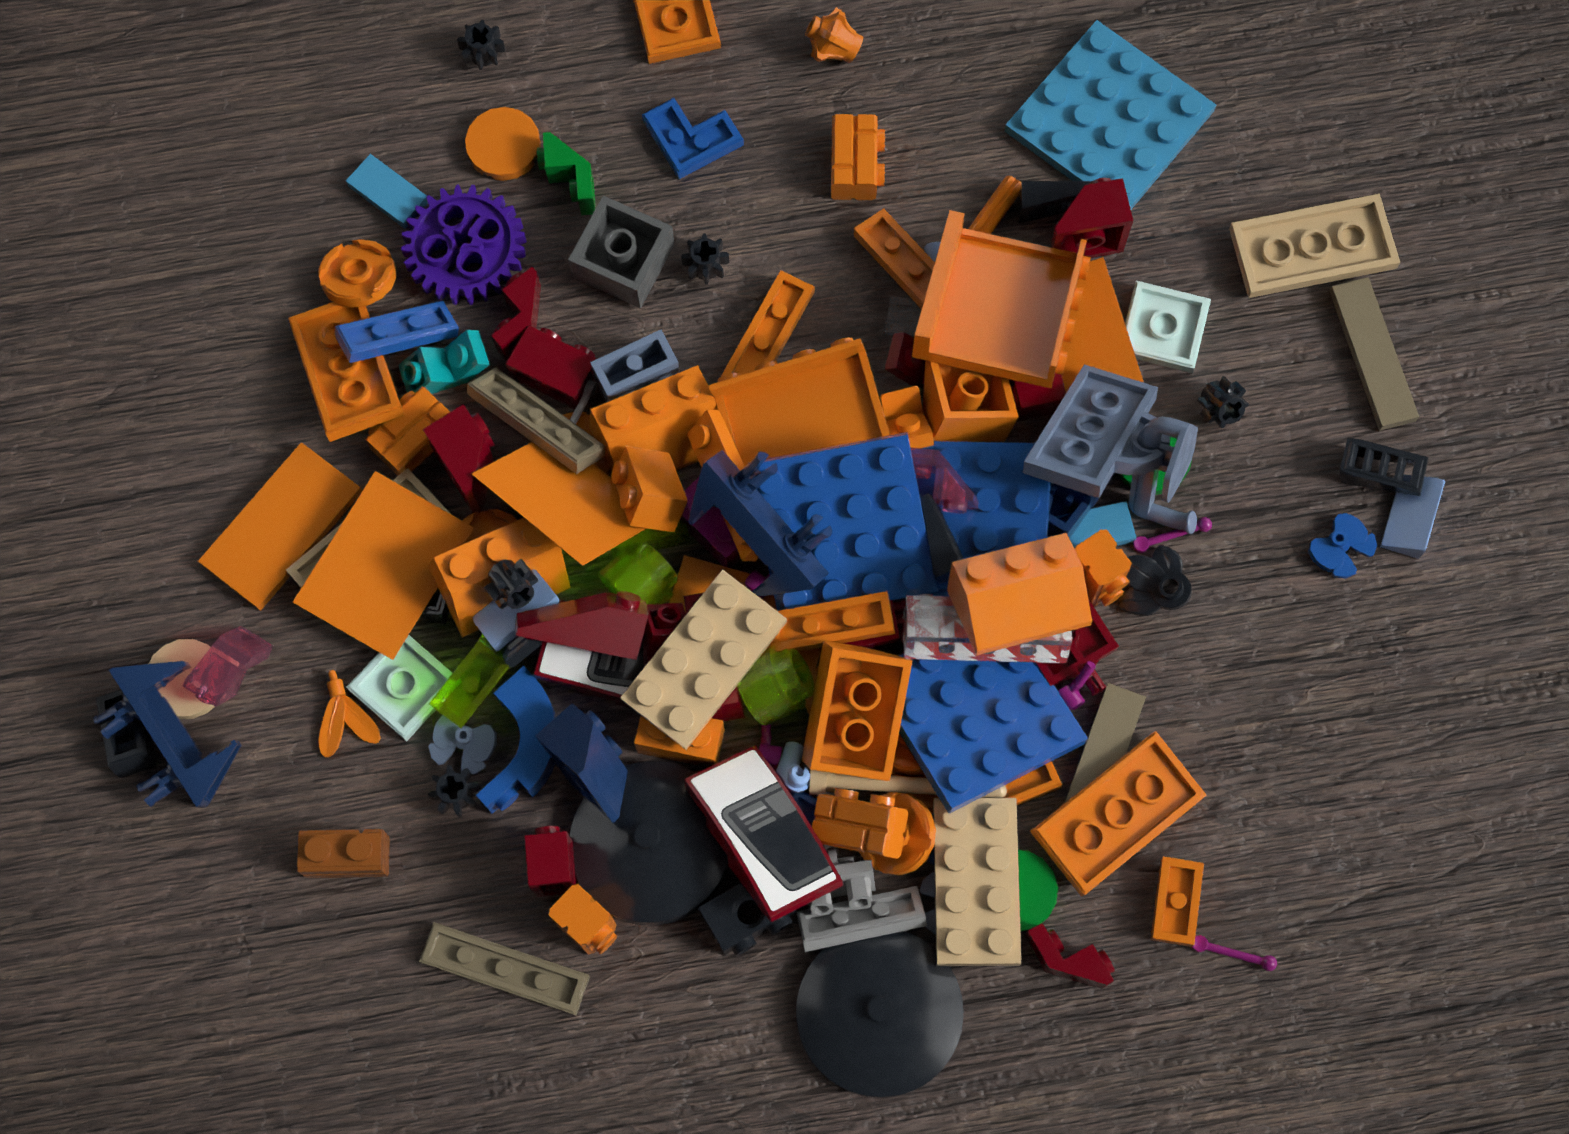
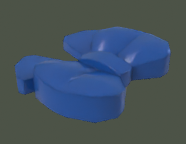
[1308,513,1377,579]

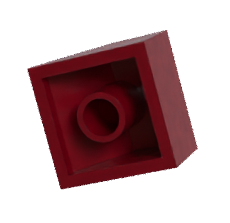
[1050,178,1134,258]
[422,404,495,513]

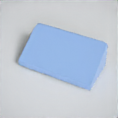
[1380,474,1445,559]
[473,569,560,651]

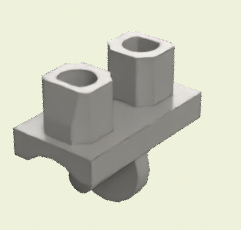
[808,847,876,917]

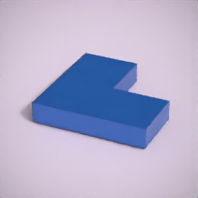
[642,98,744,179]

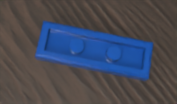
[334,301,459,363]

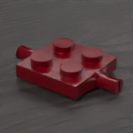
[1035,598,1119,696]

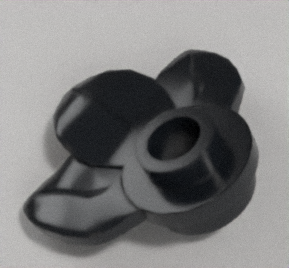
[1118,545,1192,616]

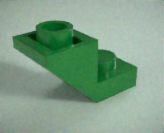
[537,132,596,216]

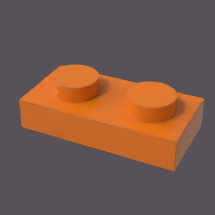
[1151,856,1204,947]

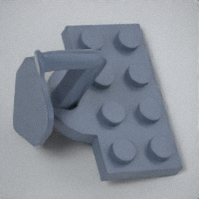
[1023,364,1198,534]

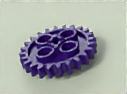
[401,184,527,305]

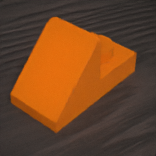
[880,386,934,451]

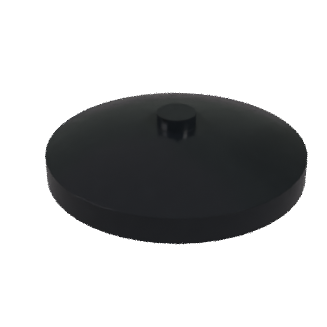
[570,761,730,925]
[796,931,964,1098]

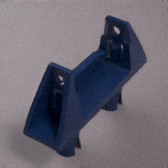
[688,450,832,596]
[93,661,242,808]

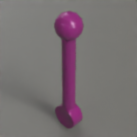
[1133,517,1212,553]
[1192,935,1277,971]

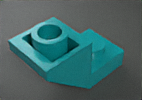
[398,330,490,394]

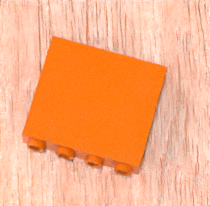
[912,210,1091,388]
[708,337,890,466]

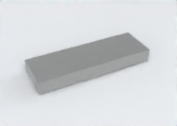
[796,886,927,952]

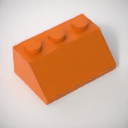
[589,365,718,472]
[428,518,571,638]
[947,533,1092,656]
[801,640,913,781]

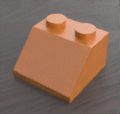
[923,360,1019,443]

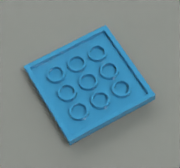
[1004,20,1216,209]

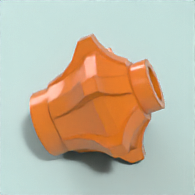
[805,8,863,63]

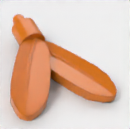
[318,670,381,758]

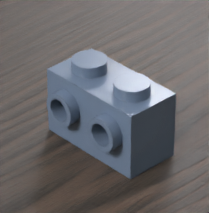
[590,330,680,403]

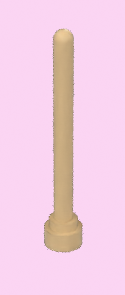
[809,770,1007,798]

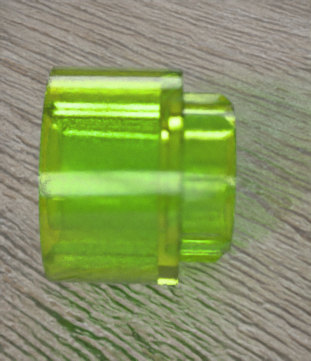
[597,543,678,604]
[738,645,814,726]

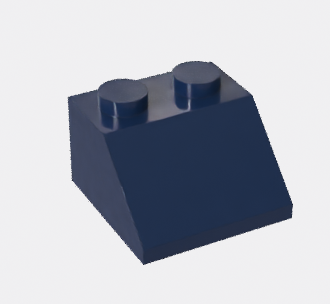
[535,703,628,823]

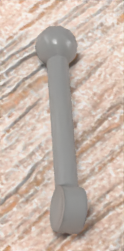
[570,380,598,424]

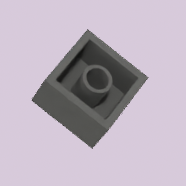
[568,195,675,309]

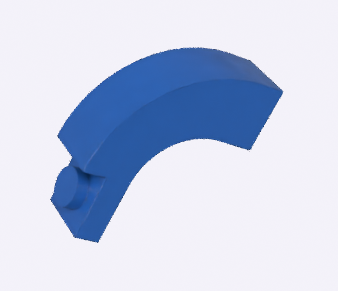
[476,666,556,814]

